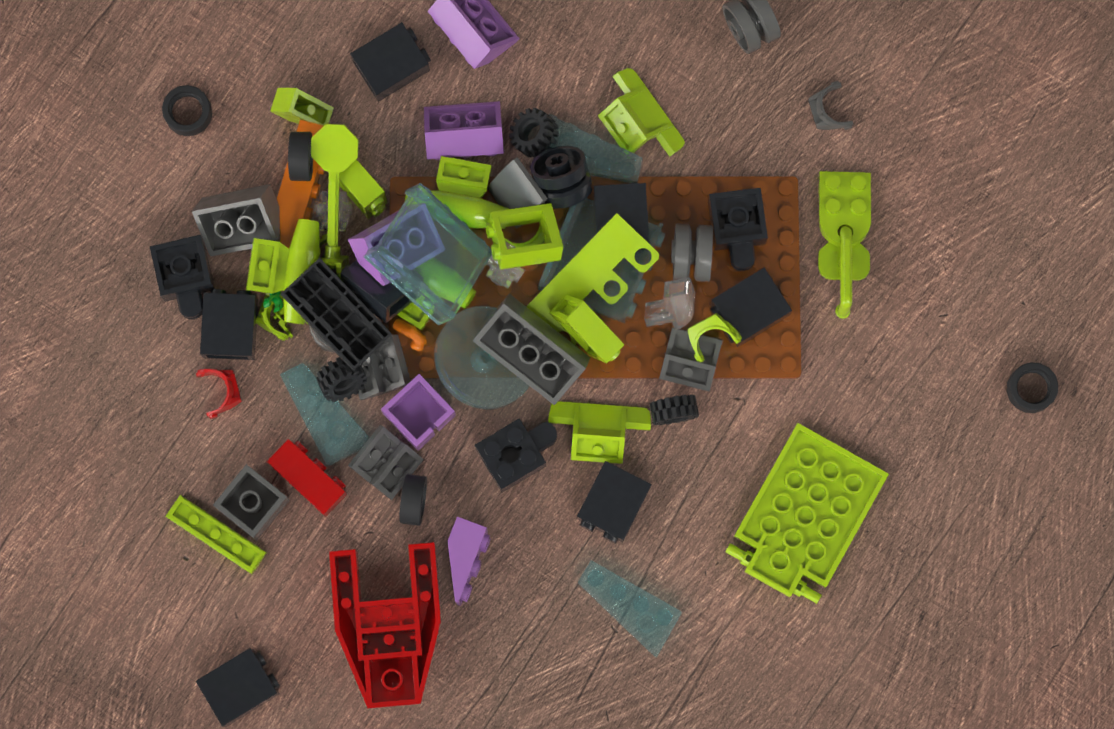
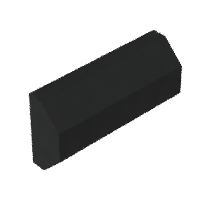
[281,258,392,371]

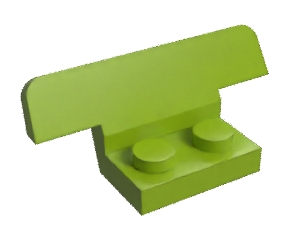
[598,68,685,157]
[548,401,651,464]

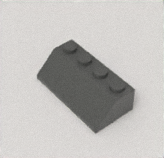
[473,294,591,405]

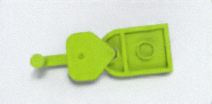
[818,171,871,319]

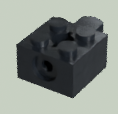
[708,188,768,272]
[150,235,215,320]
[475,418,557,493]

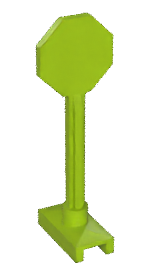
[311,124,359,273]

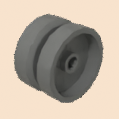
[722,0,781,54]
[671,223,713,282]

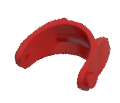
[196,369,242,419]

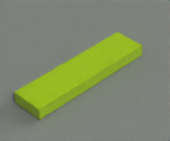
[165,495,267,574]

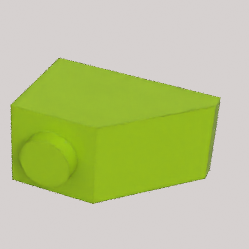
[270,88,334,126]

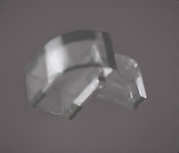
[644,277,695,330]

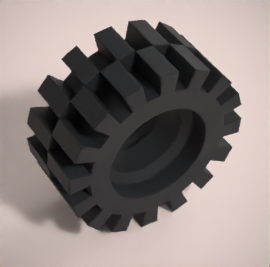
[509,108,559,158]
[316,357,367,402]
[649,395,699,425]

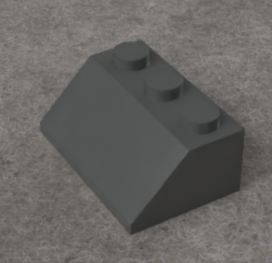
[192,184,280,257]

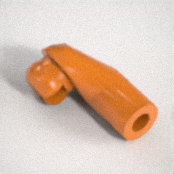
[393,318,427,351]

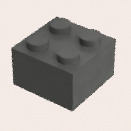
[213,464,290,541]

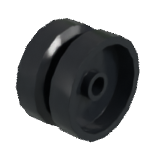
[530,146,593,209]

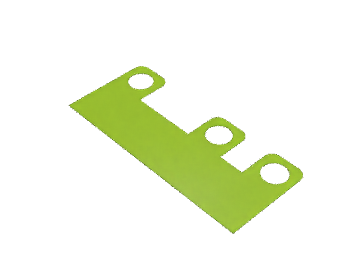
[526,213,659,345]

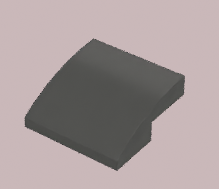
[488,157,547,229]
[659,327,723,392]
[358,335,411,400]
[348,425,424,500]

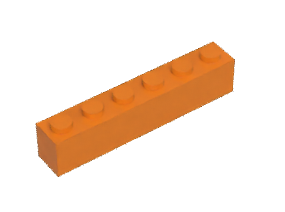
[277,119,325,248]

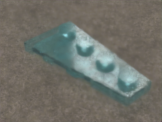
[545,113,643,184]
[280,363,370,466]
[578,560,682,658]

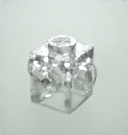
[314,190,352,231]
[486,242,525,289]

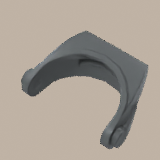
[808,81,854,130]

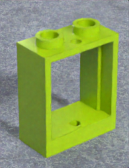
[328,159,388,219]
[486,203,563,270]
[549,295,624,364]

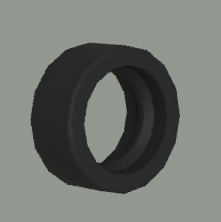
[162,85,212,136]
[288,132,313,181]
[1006,362,1058,413]
[399,474,427,526]

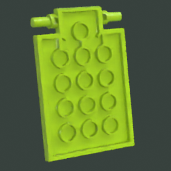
[725,423,889,604]

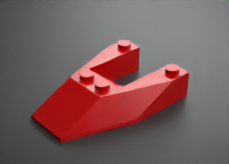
[329,542,441,709]

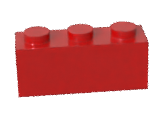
[267,439,347,517]

